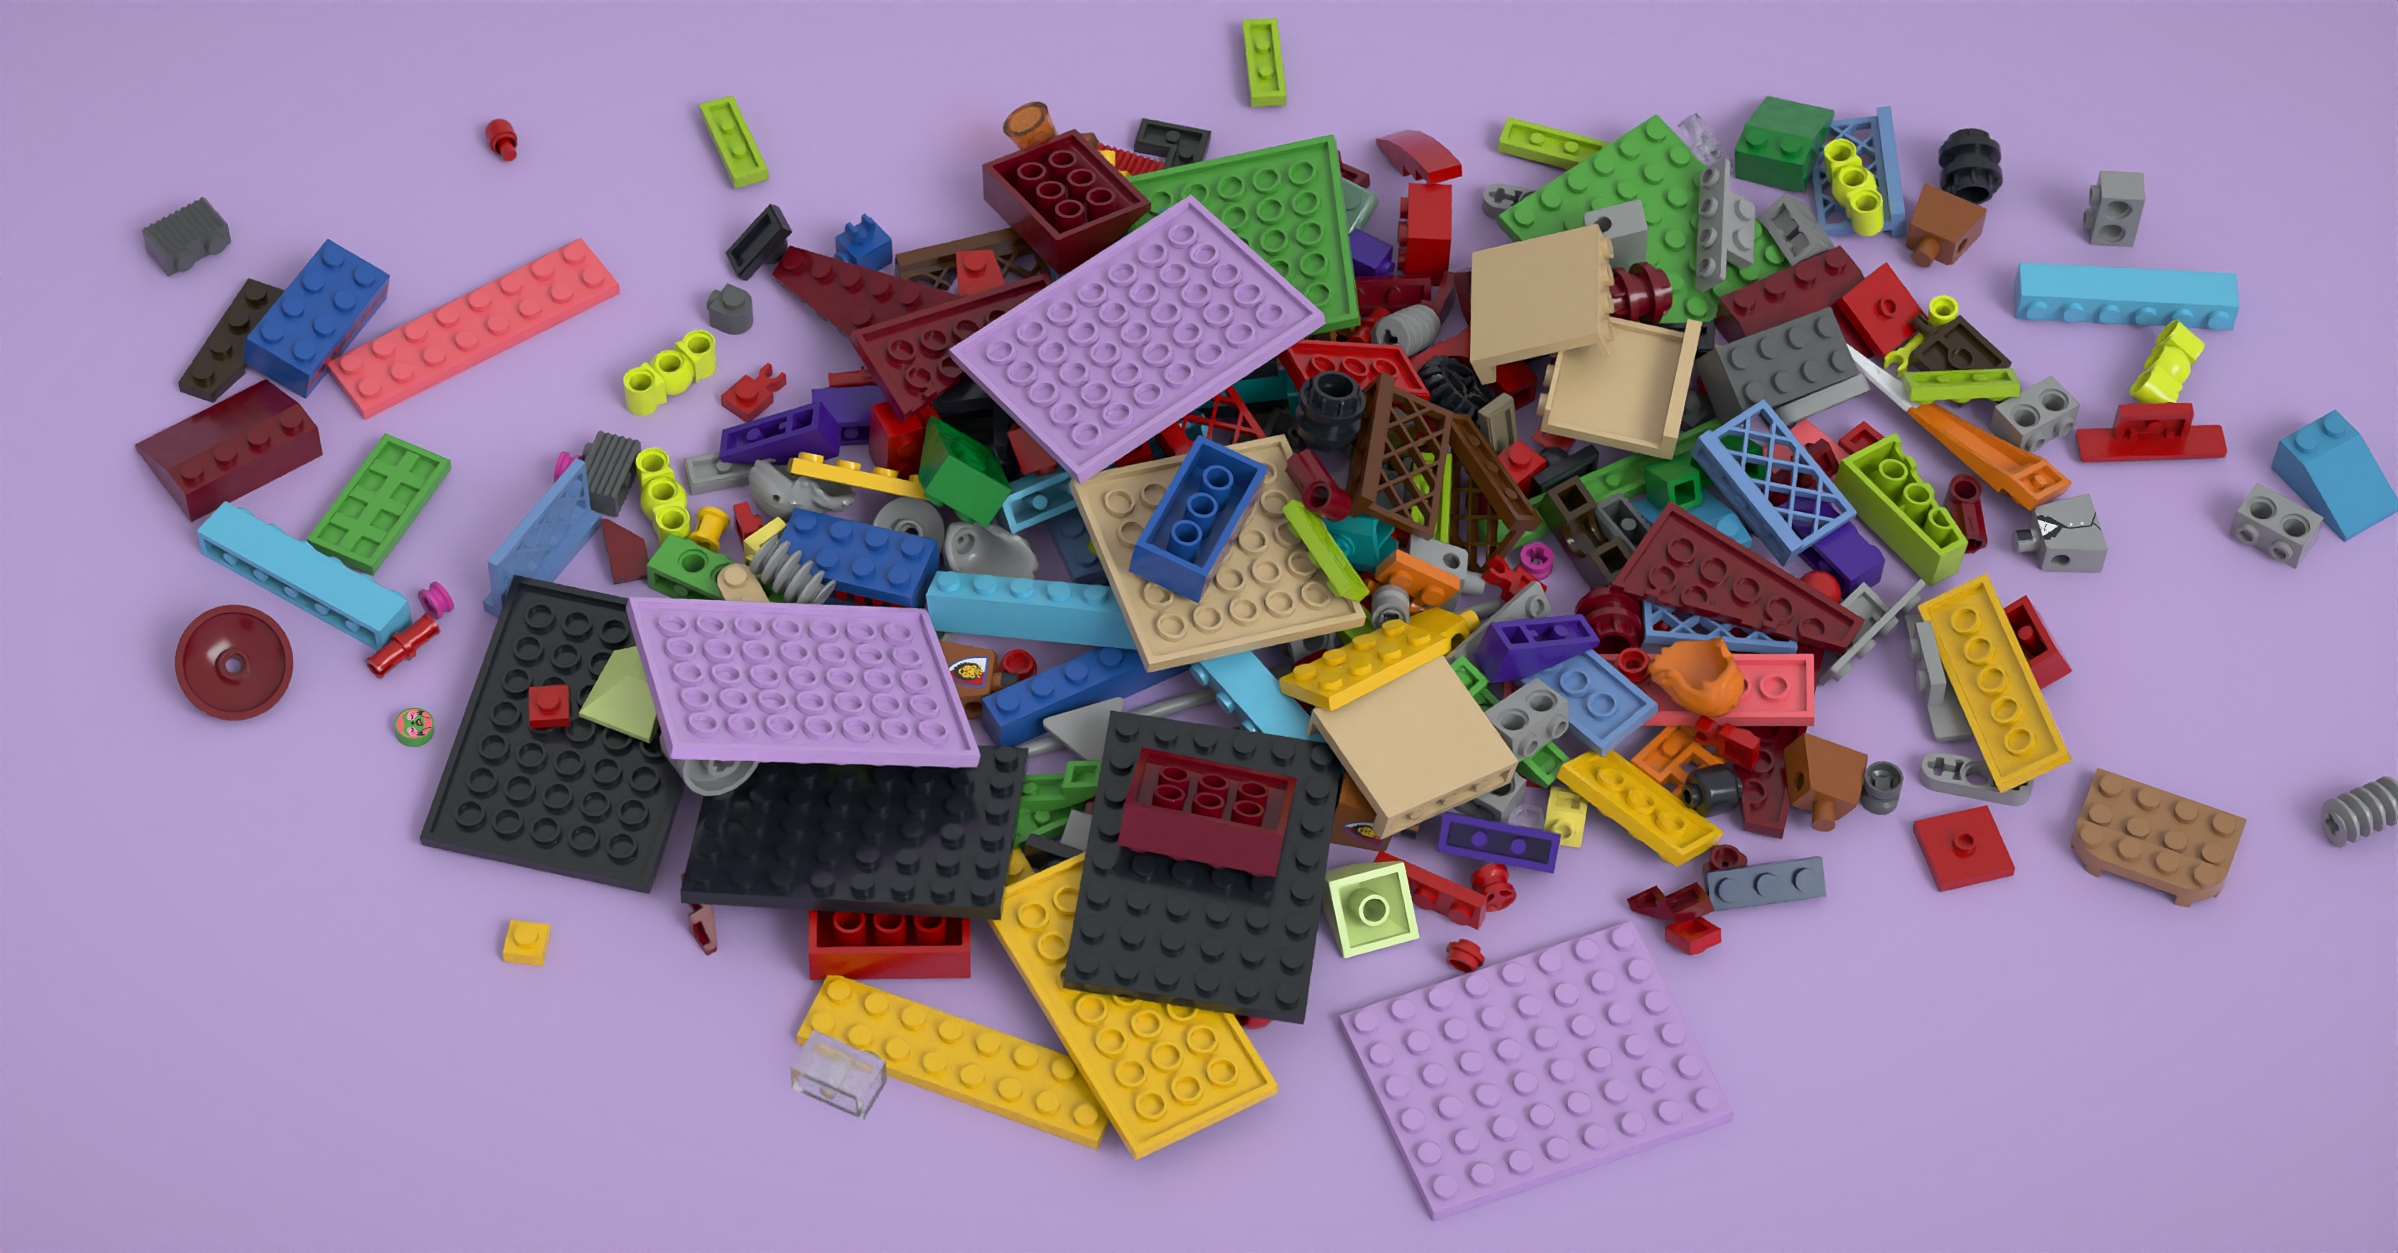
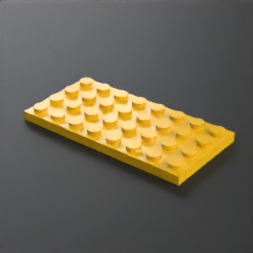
[986,852,1279,1161]

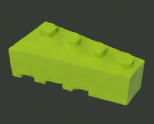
[1834,433,1968,586]

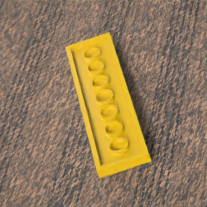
[796,975,1111,1150]

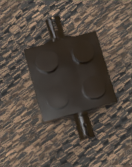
[1908,313,2012,408]

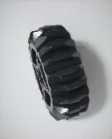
[1417,355,1497,431]

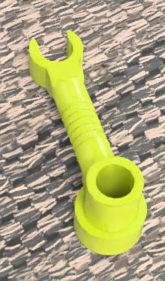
[1884,295,1958,378]

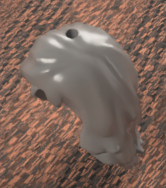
[748,458,856,520]
[942,520,1039,580]

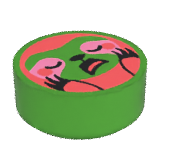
[395,708,434,747]

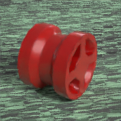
[1470,863,1517,912]

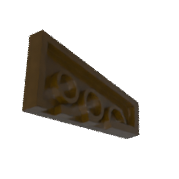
[178,278,285,403]

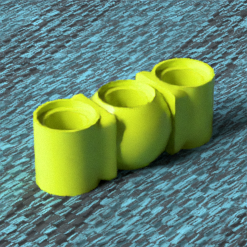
[1824,139,1884,236]
[2129,320,2205,404]
[623,330,717,416]
[636,448,691,546]

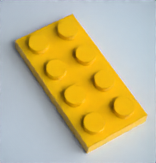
[786,452,930,502]
[1279,619,1449,712]
[1556,749,1724,867]

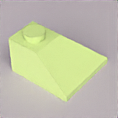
[579,646,660,743]
[1322,861,1419,958]

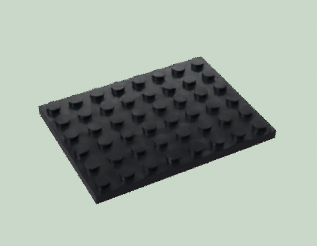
[420,575,686,894]
[1063,710,1341,1025]
[680,745,1029,920]

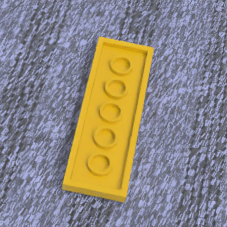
[1917,573,2072,793]

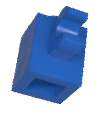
[834,213,893,271]

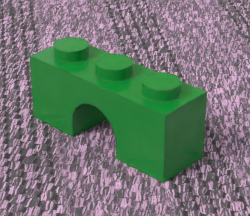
[1643,435,1765,510]

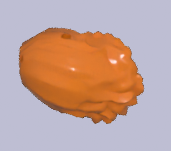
[1647,637,1744,718]

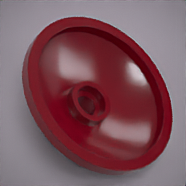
[175,605,293,721]

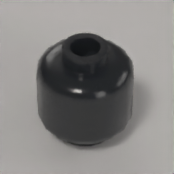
[1682,763,1743,818]

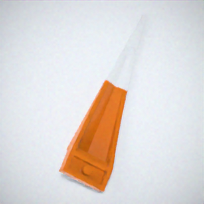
[1846,343,2072,511]

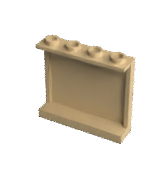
[1470,224,1614,385]
[1536,316,1702,460]
[1306,655,1519,840]

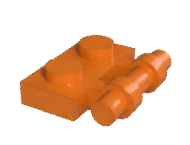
[1363,549,1461,617]
[1630,726,1728,801]

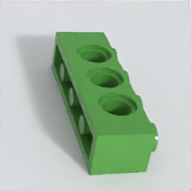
[646,533,796,603]

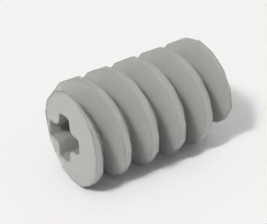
[1371,304,1441,357]
[750,534,836,604]
[2321,776,2398,848]

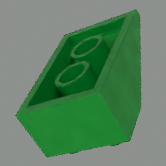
[1734,96,1835,193]
[918,415,1012,527]

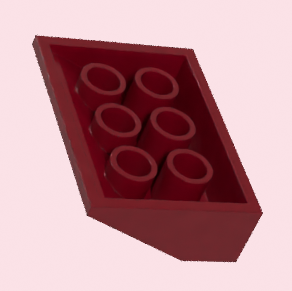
[982,129,1151,275]
[1715,245,1875,359]
[135,379,323,522]
[1118,747,1297,877]

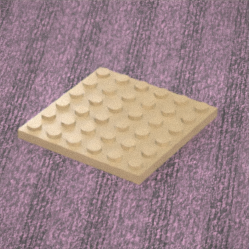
[1069,434,1366,673]

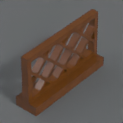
[894,227,1053,291]
[1346,372,1453,541]
[1412,413,1543,583]

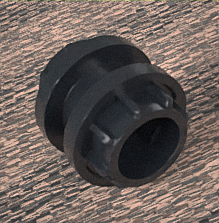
[1938,128,2003,205]
[1293,371,1366,452]

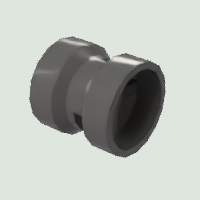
[1860,761,1904,815]

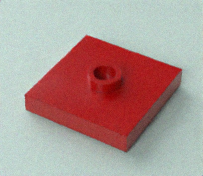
[1835,262,1929,360]
[1912,805,2015,892]

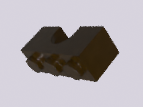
[1537,475,1632,589]

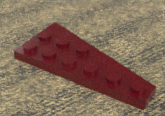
[772,245,963,341]
[850,272,1053,423]
[1609,501,1865,654]
[1719,624,1825,839]

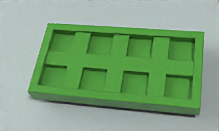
[306,433,451,576]

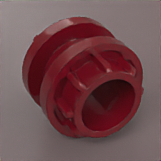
[1609,261,1673,325]
[1574,585,1644,654]

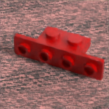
[2075,402,2227,462]

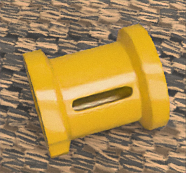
[688,506,730,553]

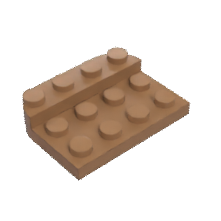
[2071,768,2247,907]

